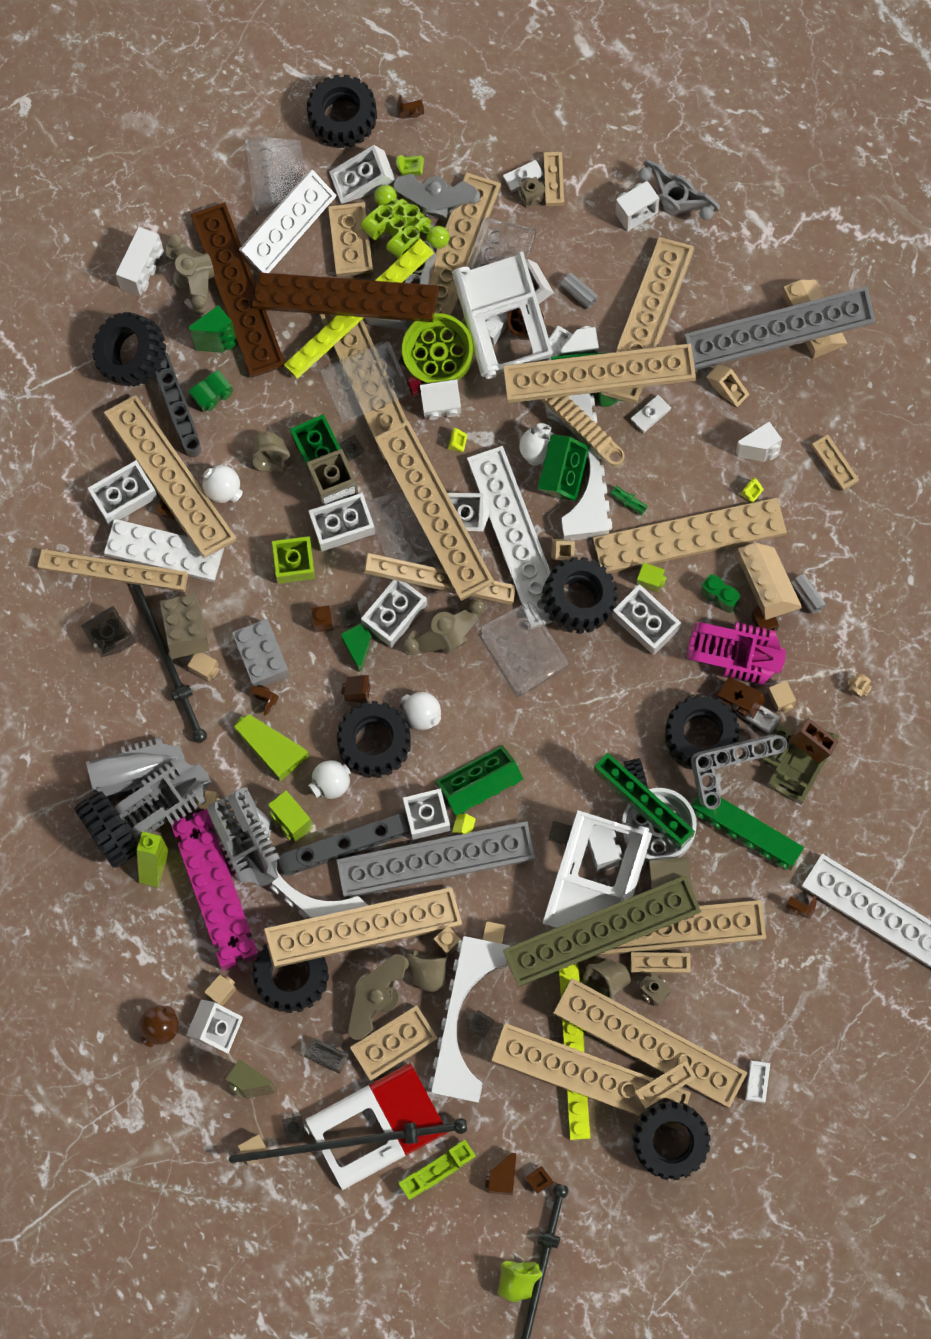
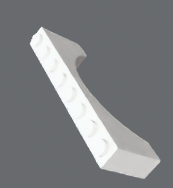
[545,393,612,540]
[256,808,369,919]
[429,936,511,1103]

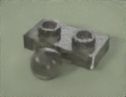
[304,1032,349,1074]

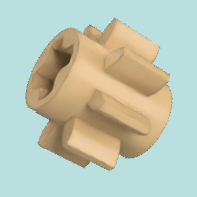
[847,674,872,698]

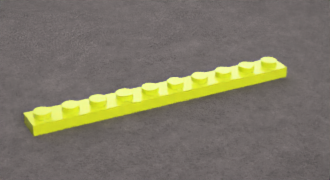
[284,239,434,379]
[559,963,590,1140]

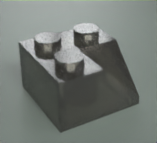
[81,606,136,657]

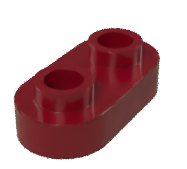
[406,376,422,398]

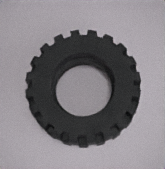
[306,74,377,148]
[92,312,166,387]
[541,557,618,634]
[665,694,740,770]
[337,701,411,778]
[74,791,138,868]
[252,943,329,1013]
[632,1100,711,1180]

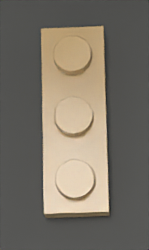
[544,152,564,206]
[812,435,859,491]
[631,952,691,974]
[635,1060,697,1109]

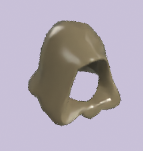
[252,431,290,472]
[407,950,448,992]
[582,958,631,999]

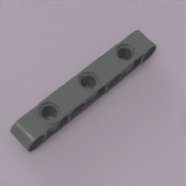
[155,351,201,457]
[278,814,410,876]

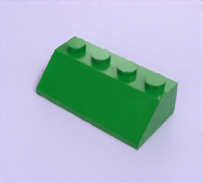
[435,745,523,816]

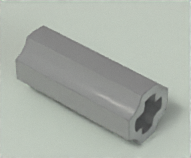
[561,272,598,309]
[791,574,826,614]

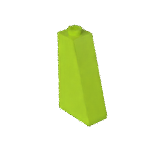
[234,714,310,781]
[137,831,169,888]

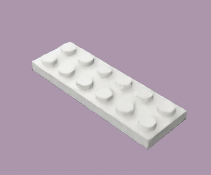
[239,170,337,273]
[104,519,224,583]

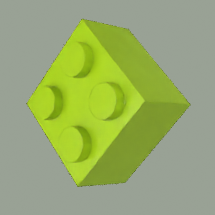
[272,536,316,584]
[268,790,313,843]

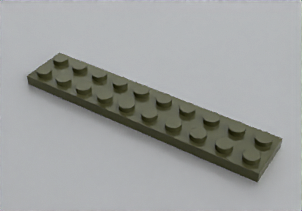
[503,875,701,987]

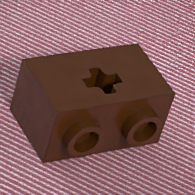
[717,677,765,719]
[789,718,839,764]

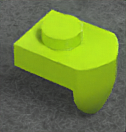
[396,155,424,176]

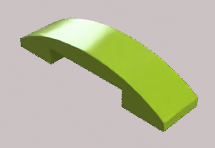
[398,1140,476,1200]

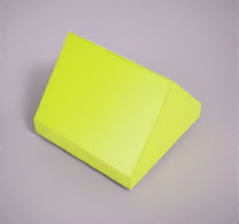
[447,428,467,452]
[740,477,764,503]
[452,814,476,835]

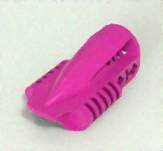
[687,622,786,685]

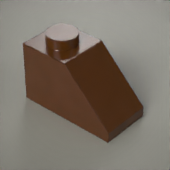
[341,675,371,704]
[485,1153,516,1195]

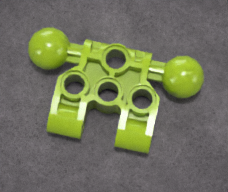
[360,185,450,259]

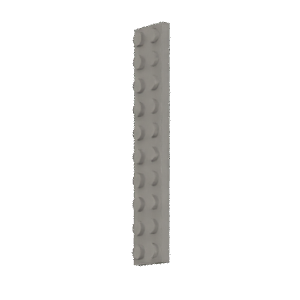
[685,286,876,370]
[336,821,535,898]

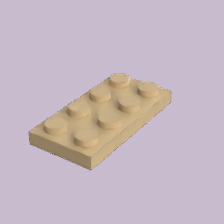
[328,202,373,277]
[350,1005,438,1081]

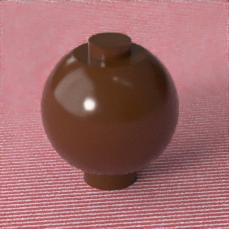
[139,1005,179,1047]

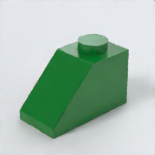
[341,624,372,672]

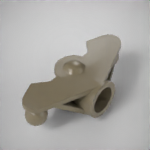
[165,233,214,316]
[403,599,485,655]
[348,954,409,1040]

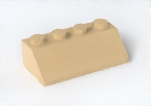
[782,280,848,359]
[738,543,802,620]

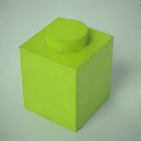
[637,562,667,592]

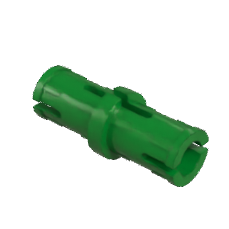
[610,485,648,516]

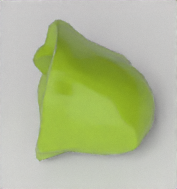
[497,1261,542,1303]

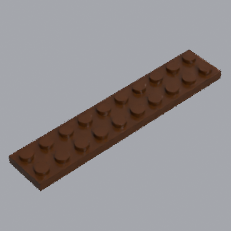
[191,202,285,378]
[252,272,439,322]

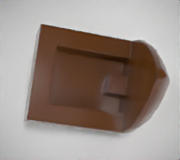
[397,95,424,119]
[251,685,279,716]
[786,895,817,919]

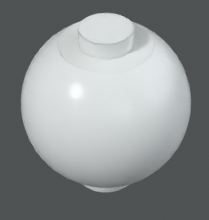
[519,423,553,466]
[202,465,243,503]
[400,692,441,730]
[308,760,351,799]

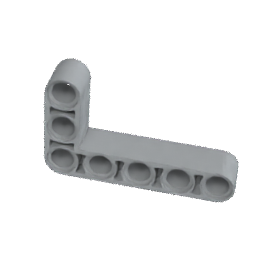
[364,241,436,330]
[691,734,787,809]

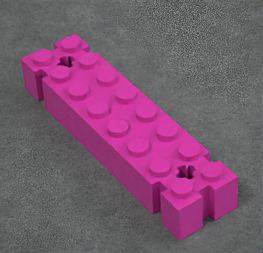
[171,809,258,971]

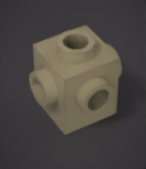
[517,177,545,208]
[640,974,671,1007]

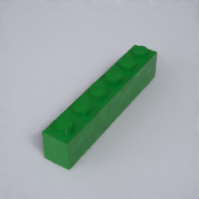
[594,752,695,850]
[692,795,804,870]

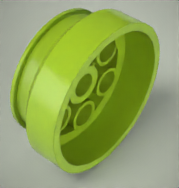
[402,313,474,384]

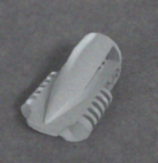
[85,737,185,800]
[114,758,211,843]
[208,787,280,887]

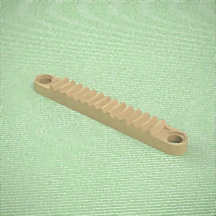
[540,396,625,468]

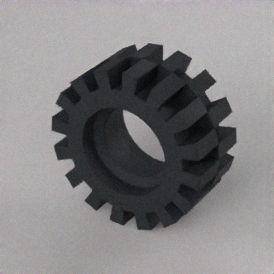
[624,758,648,788]

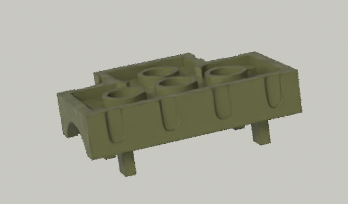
[759,718,839,805]

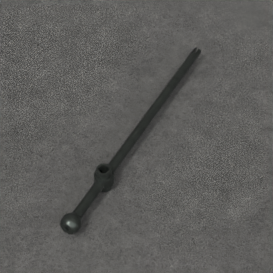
[122,560,207,743]
[229,1118,467,1163]
[521,1184,569,1339]

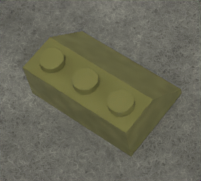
[226,1059,277,1099]

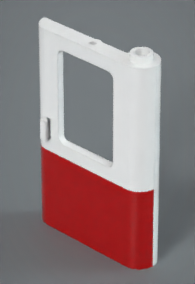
[304,1063,448,1190]

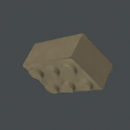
[160,593,210,659]

